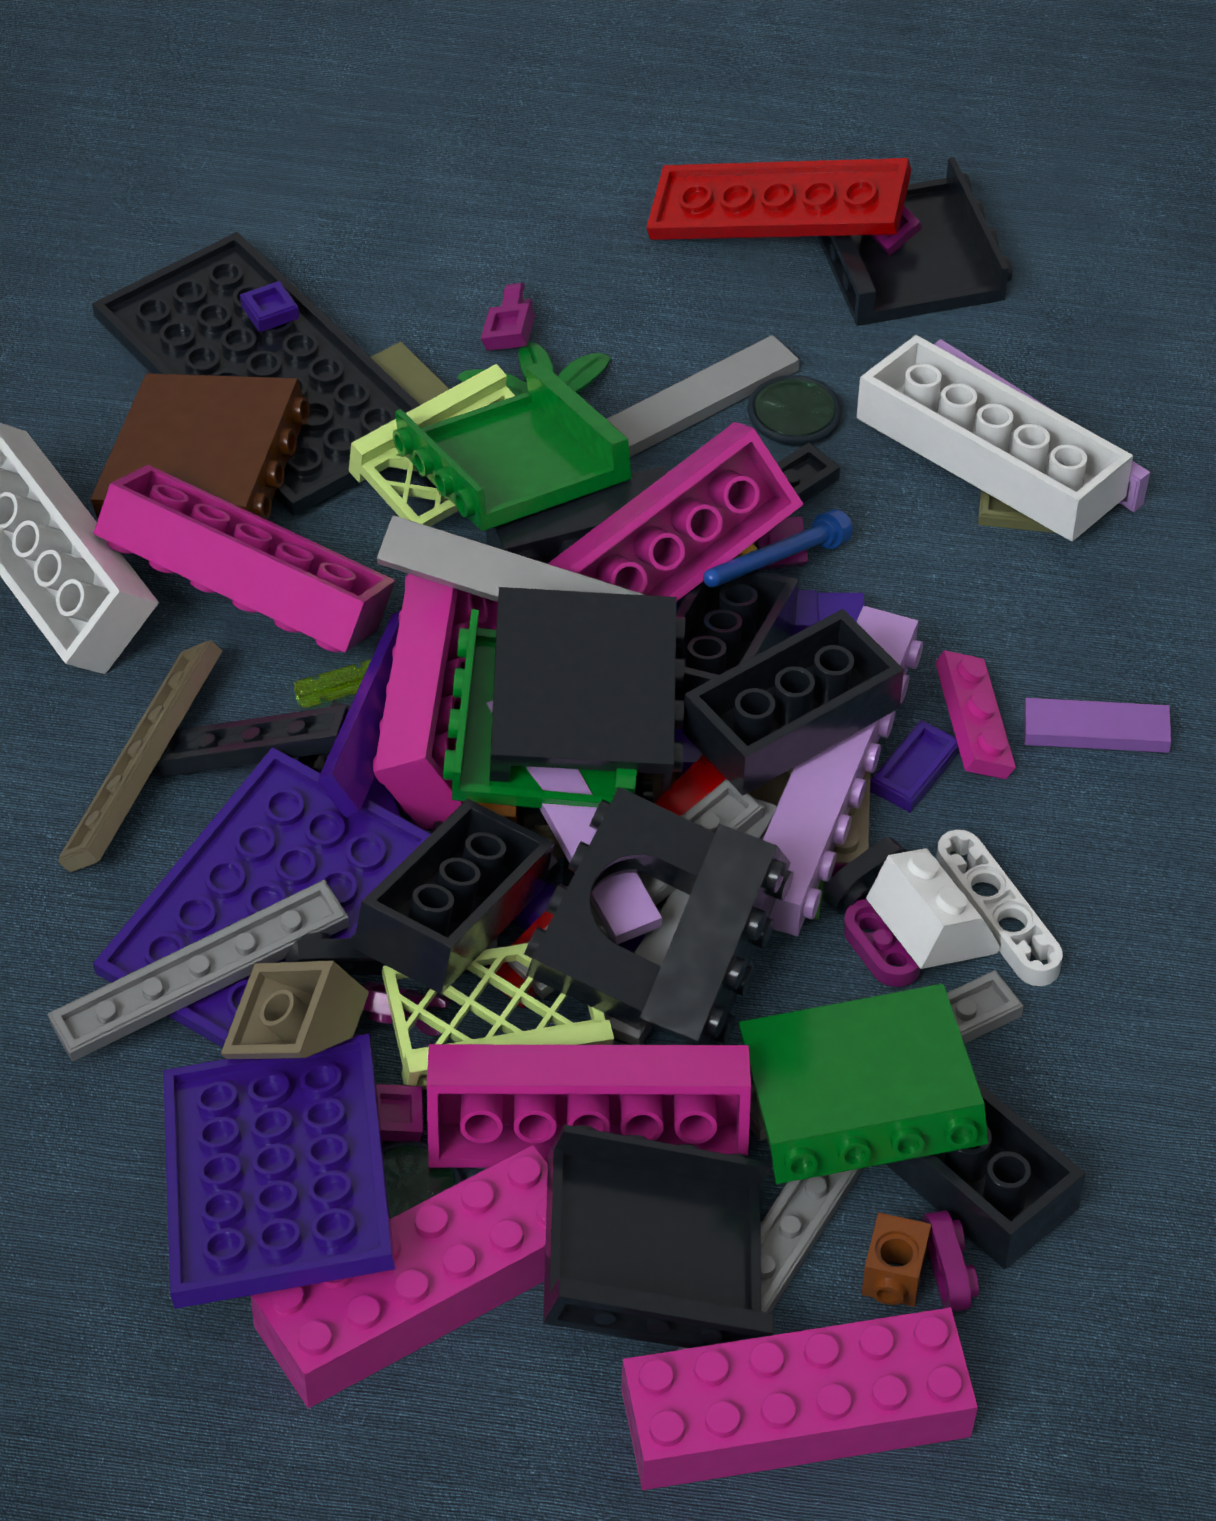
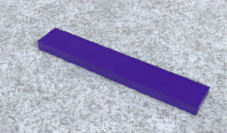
[318,611,400,817]

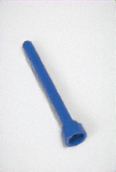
[703,509,853,587]

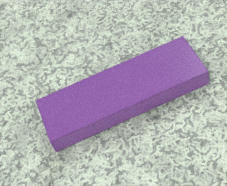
[1024,698,1171,753]

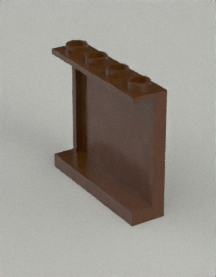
[90,373,310,520]

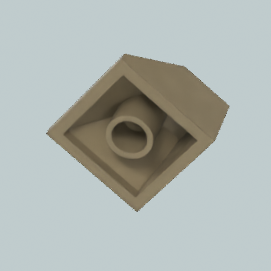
[221,961,369,1059]

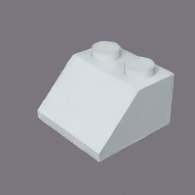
[866,848,1001,969]

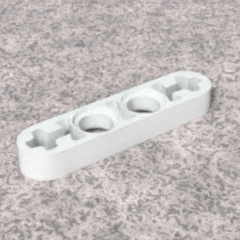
[936,830,1063,986]

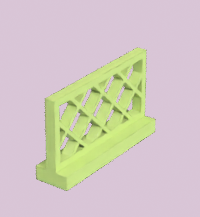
[349,364,515,527]
[382,943,614,1090]

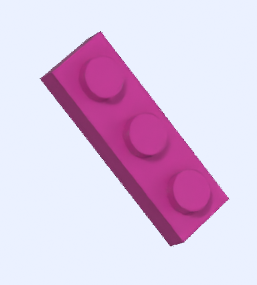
[935,650,1016,779]

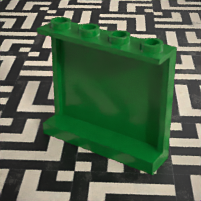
[393,362,632,531]
[443,609,637,808]
[739,984,988,1184]

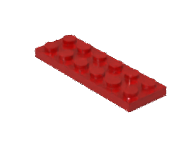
[646,158,912,240]

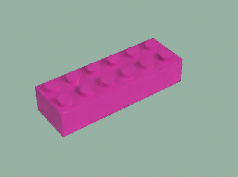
[548,422,804,602]
[93,465,396,653]
[373,574,498,830]
[427,1044,751,1168]
[250,1145,548,1409]
[621,1307,978,1490]

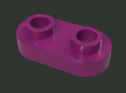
[843,899,921,987]
[922,1210,979,1312]

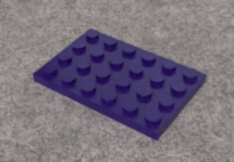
[93,747,431,1048]
[163,1034,395,1309]

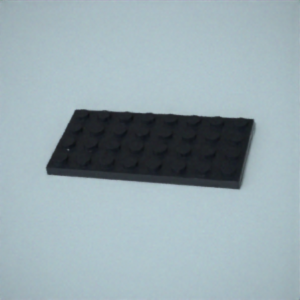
[92,232,420,516]

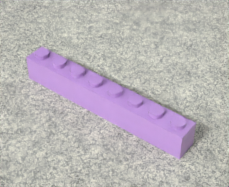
[763,606,923,936]

